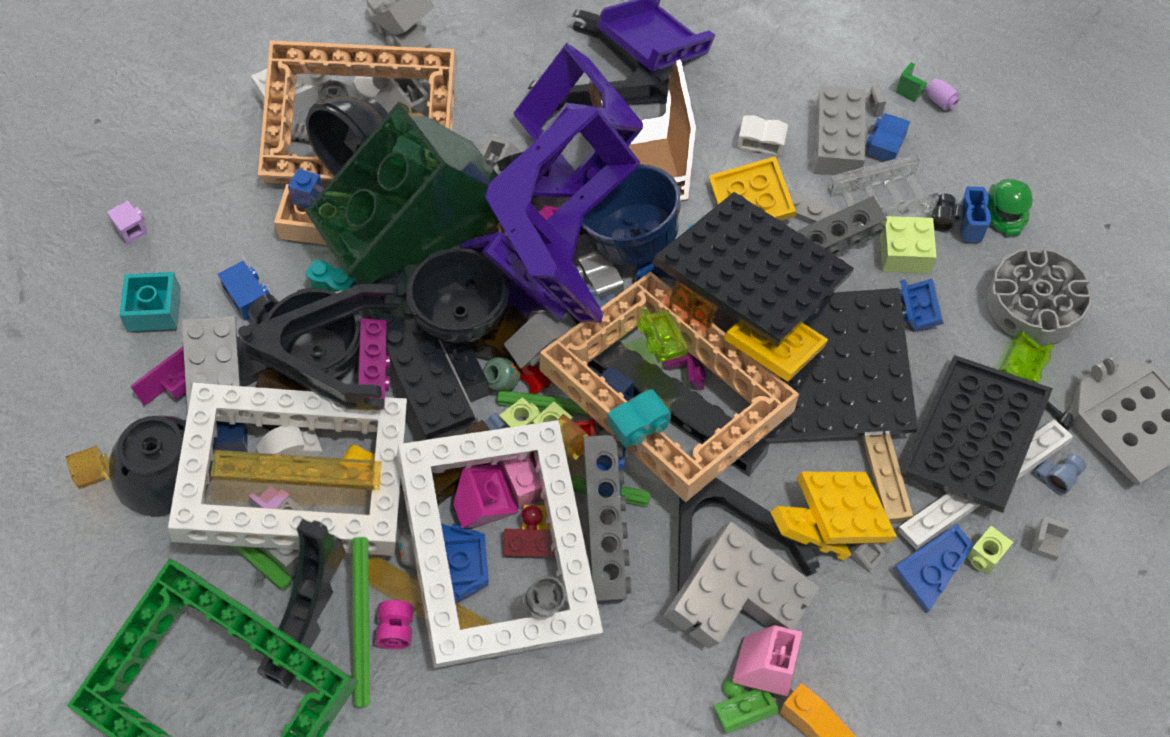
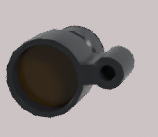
[931,193,964,232]

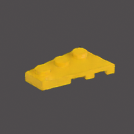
[771,506,851,560]

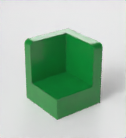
[896,62,927,102]

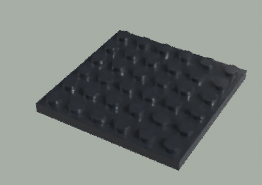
[652,192,854,347]
[764,288,918,442]

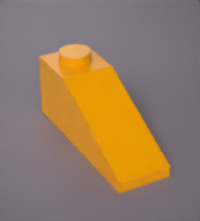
[779,683,856,737]

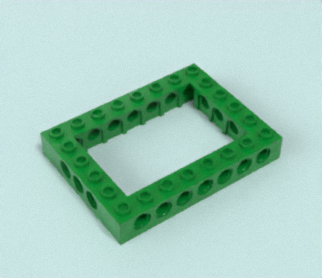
[67,558,359,737]

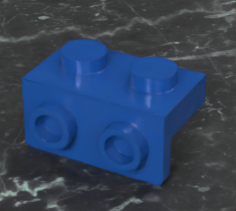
[900,278,944,332]

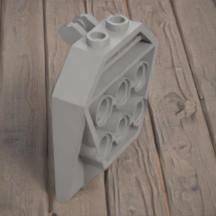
[1072,356,1170,486]

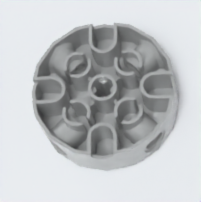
[986,248,1092,345]

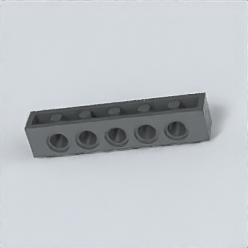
[797,196,887,255]
[583,435,631,601]

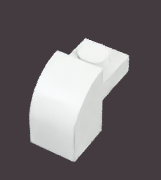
[256,426,322,468]

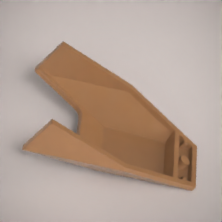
[587,60,696,201]

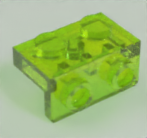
[637,307,688,363]
[999,331,1054,383]

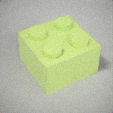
[880,216,937,274]

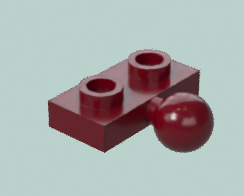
[504,505,556,557]

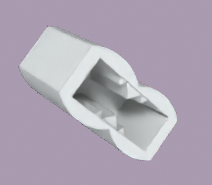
[737,115,788,156]

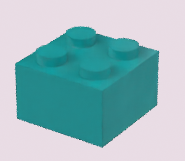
[119,272,181,331]

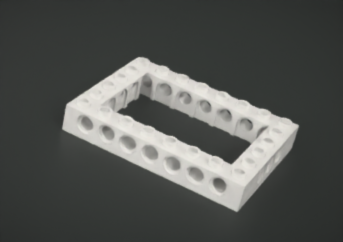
[168,383,407,556]
[397,420,603,668]

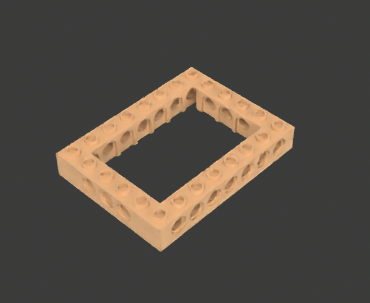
[258,41,457,192]
[540,272,799,502]

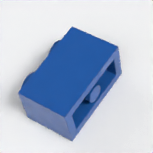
[217,260,270,321]

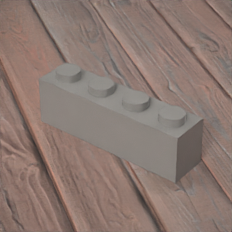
[366,0,431,48]

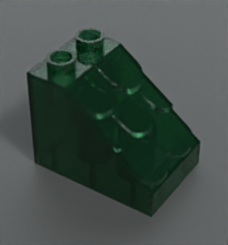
[305,101,500,284]

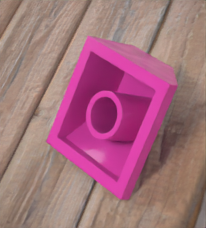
[454,464,518,528]

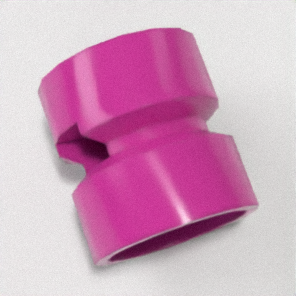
[375,600,414,649]

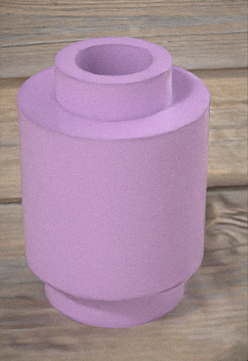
[925,78,960,110]

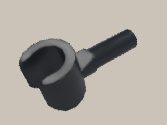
[1046,401,1074,431]

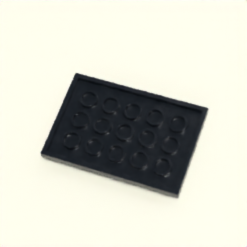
[901,355,1053,513]

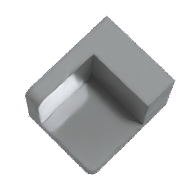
[1029,516,1070,561]

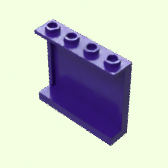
[597,0,715,72]
[460,232,567,319]

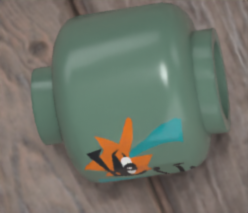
[483,357,520,391]

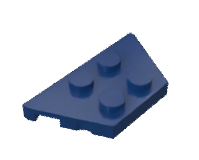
[441,523,489,603]

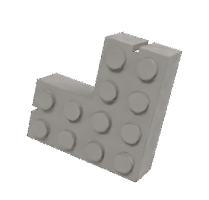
[664,521,819,649]

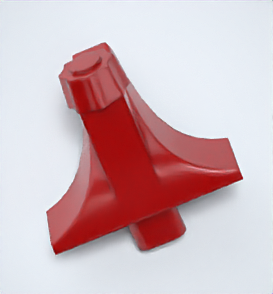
[518,365,551,394]

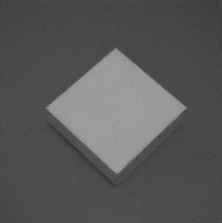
[868,85,886,117]

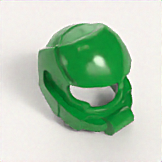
[986,179,1033,237]

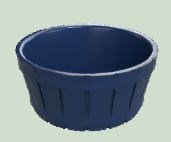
[581,164,681,266]

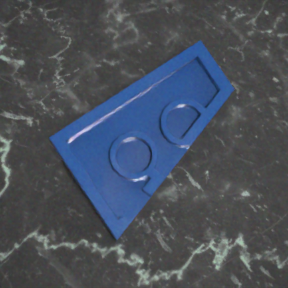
[893,524,974,613]

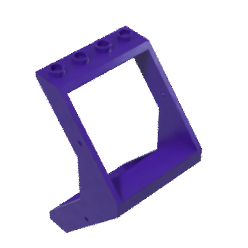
[513,42,643,198]
[485,106,640,323]

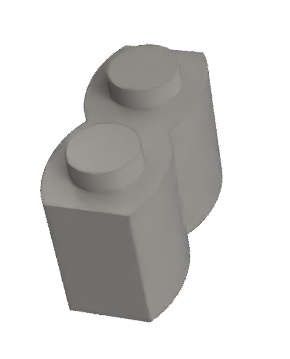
[576,251,624,300]

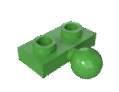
[714,676,778,734]

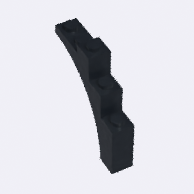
[258,518,346,689]

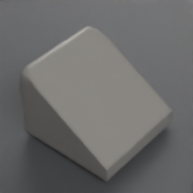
[848,543,887,572]

